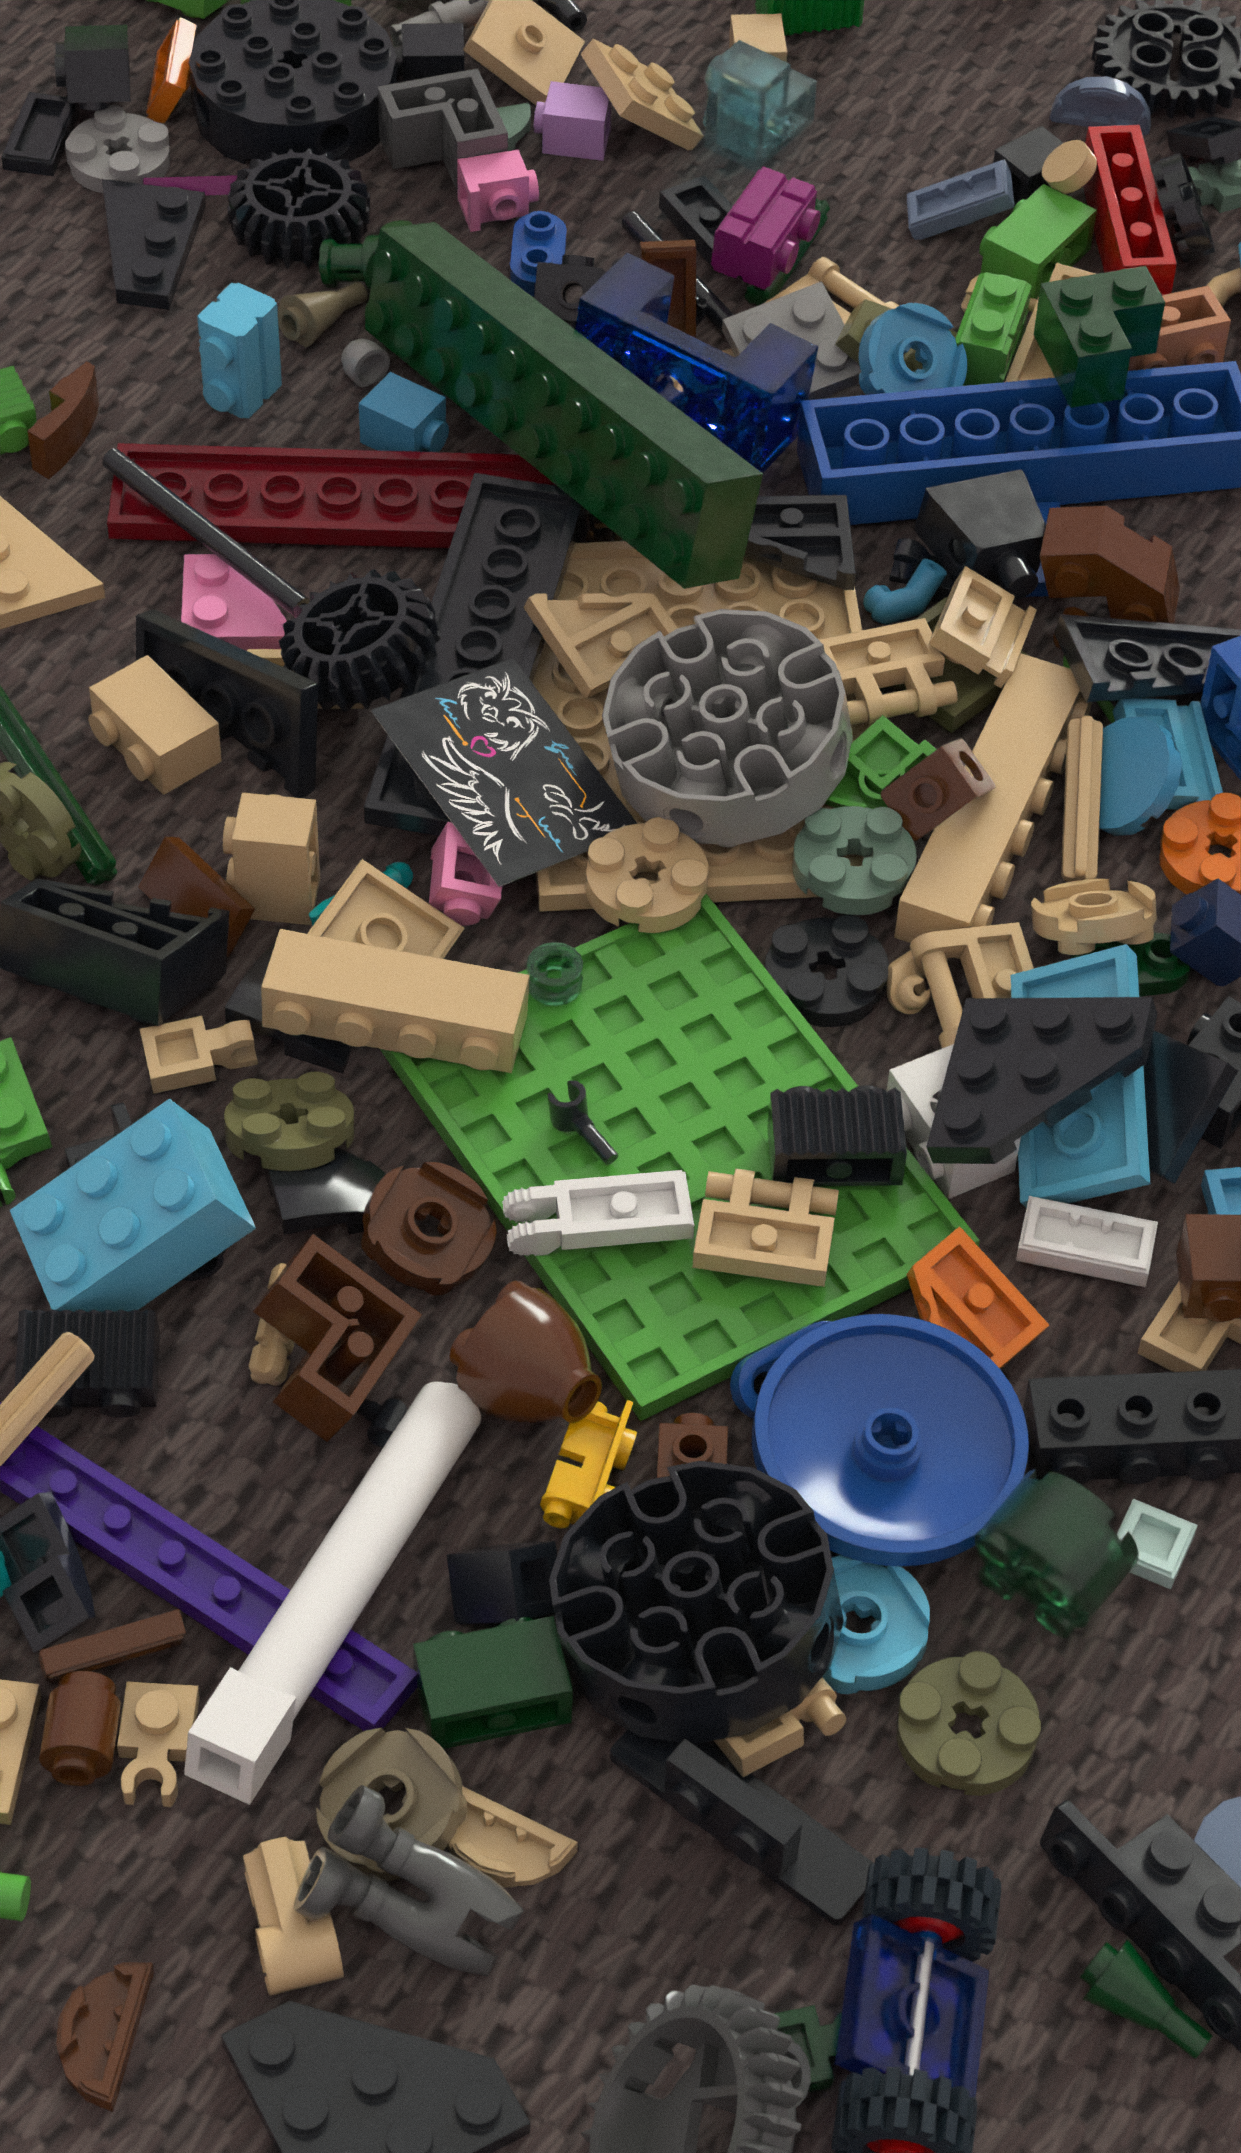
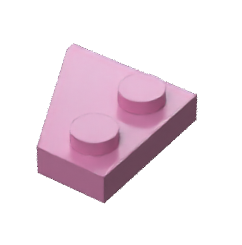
[181,554,287,651]

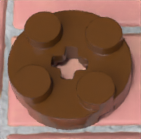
[361,1162,497,1296]

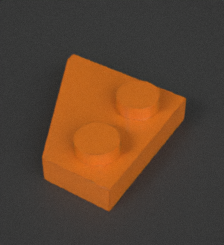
[907,1226,1049,1369]

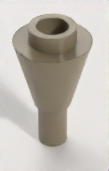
[278,282,367,347]

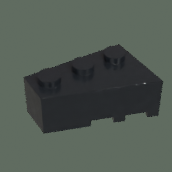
[0,879,230,1026]

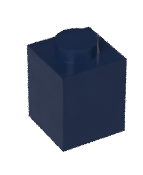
[1170,878,1241,986]

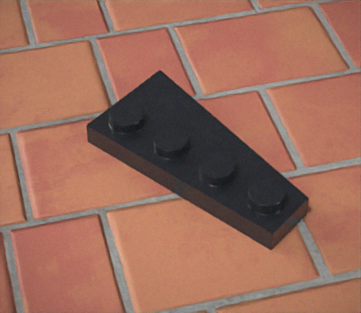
[1054,614,1241,703]

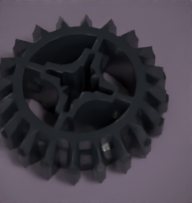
[227,147,370,269]
[278,569,441,713]

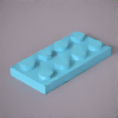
[1010,944,1150,1208]

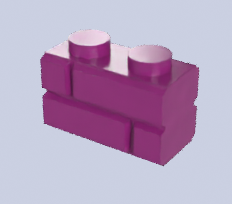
[711,166,821,290]

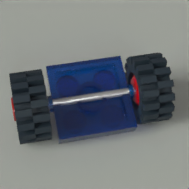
[831,1848,1001,2153]

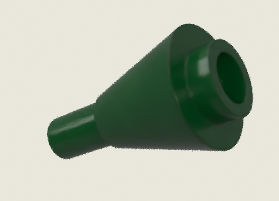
[1079,1939,1213,2059]

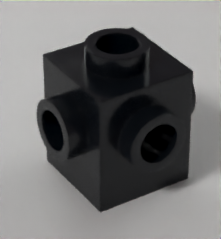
[534,255,614,335]

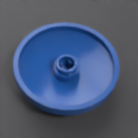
[752,1314,1029,1567]

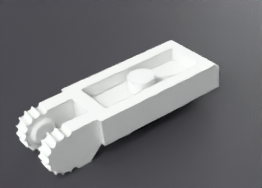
[502,1170,694,1256]

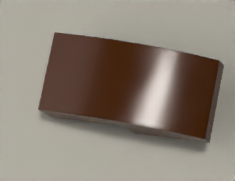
[27,361,99,479]

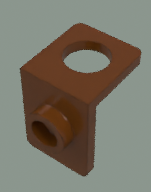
[881,738,996,841]

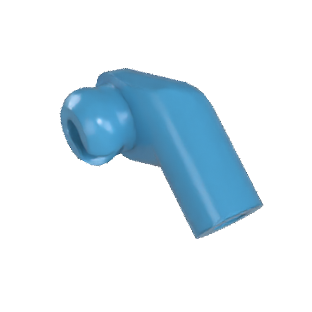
[863,559,947,625]

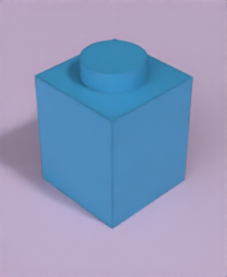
[359,372,449,452]

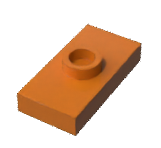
[146,17,196,123]

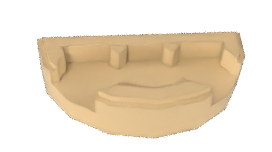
[447,1786,578,1887]

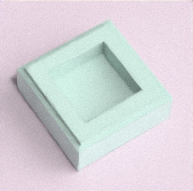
[1106,1499,1198,1589]

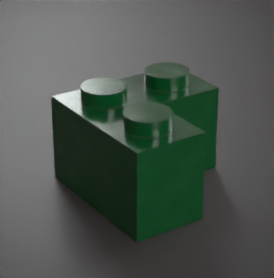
[1033,266,1165,408]

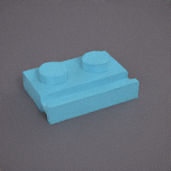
[1113,698,1223,810]

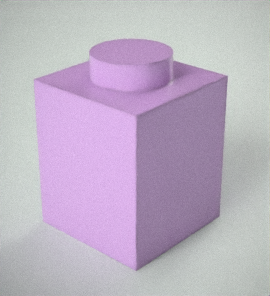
[534,81,612,161]

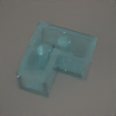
[703,40,817,172]

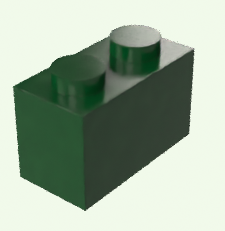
[413,1616,573,1749]

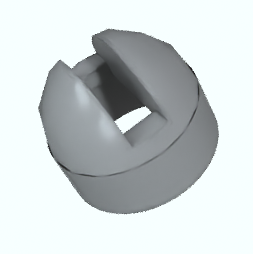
[341,338,390,388]

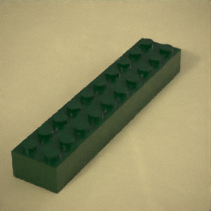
[365,222,763,589]

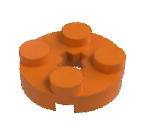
[1159,793,1241,894]

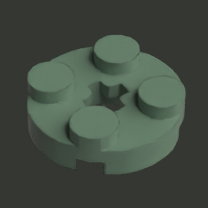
[792,806,917,915]

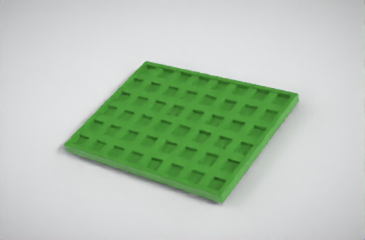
[380,894,980,1422]

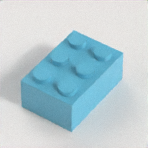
[10,1098,256,1312]

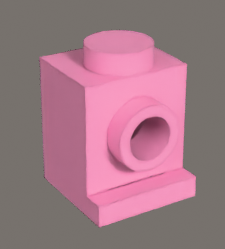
[457,149,539,232]
[429,822,502,926]

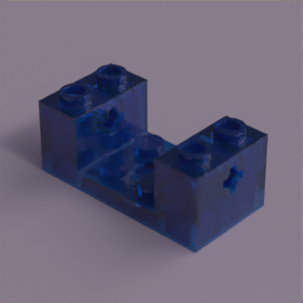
[576,253,819,473]

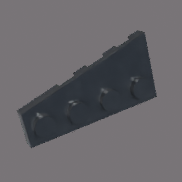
[136,609,318,798]

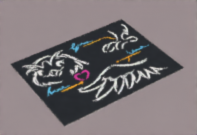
[370,658,638,887]

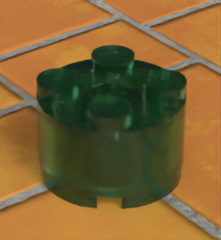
[975,1470,1139,1638]

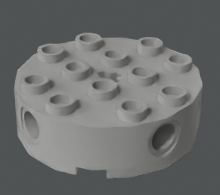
[602,609,853,848]

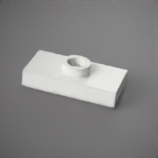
[1016,1196,1158,1287]

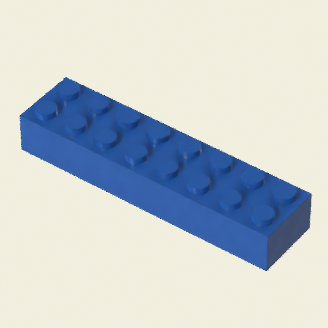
[797,361,1241,525]

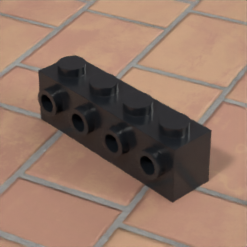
[1023,1369,1241,1488]

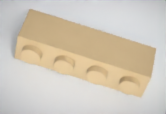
[261,929,530,1073]

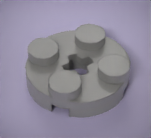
[65,105,170,193]

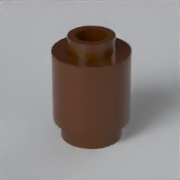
[39,1671,121,1786]

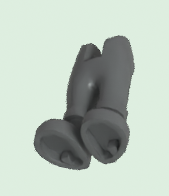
[294,1785,524,1976]

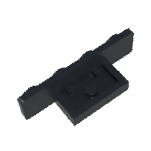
[610,1730,875,1926]
[1039,1800,1241,2052]

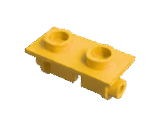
[540,1400,637,1528]

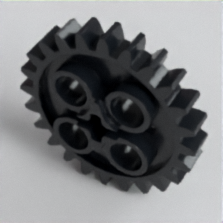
[1091,0,1241,119]

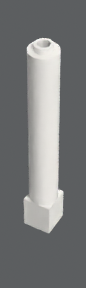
[184,1382,481,1805]

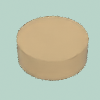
[1042,140,1097,194]

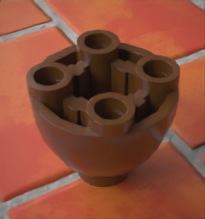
[449,1280,602,1423]

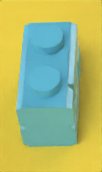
[197,283,282,418]

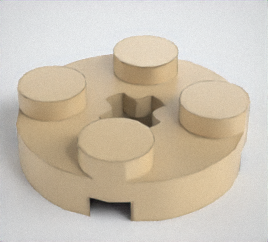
[585,817,709,933]
[1031,879,1157,955]

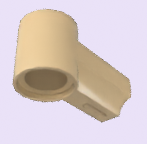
[243,1837,344,1996]

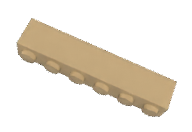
[894,653,1092,959]

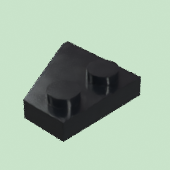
[744,495,856,590]

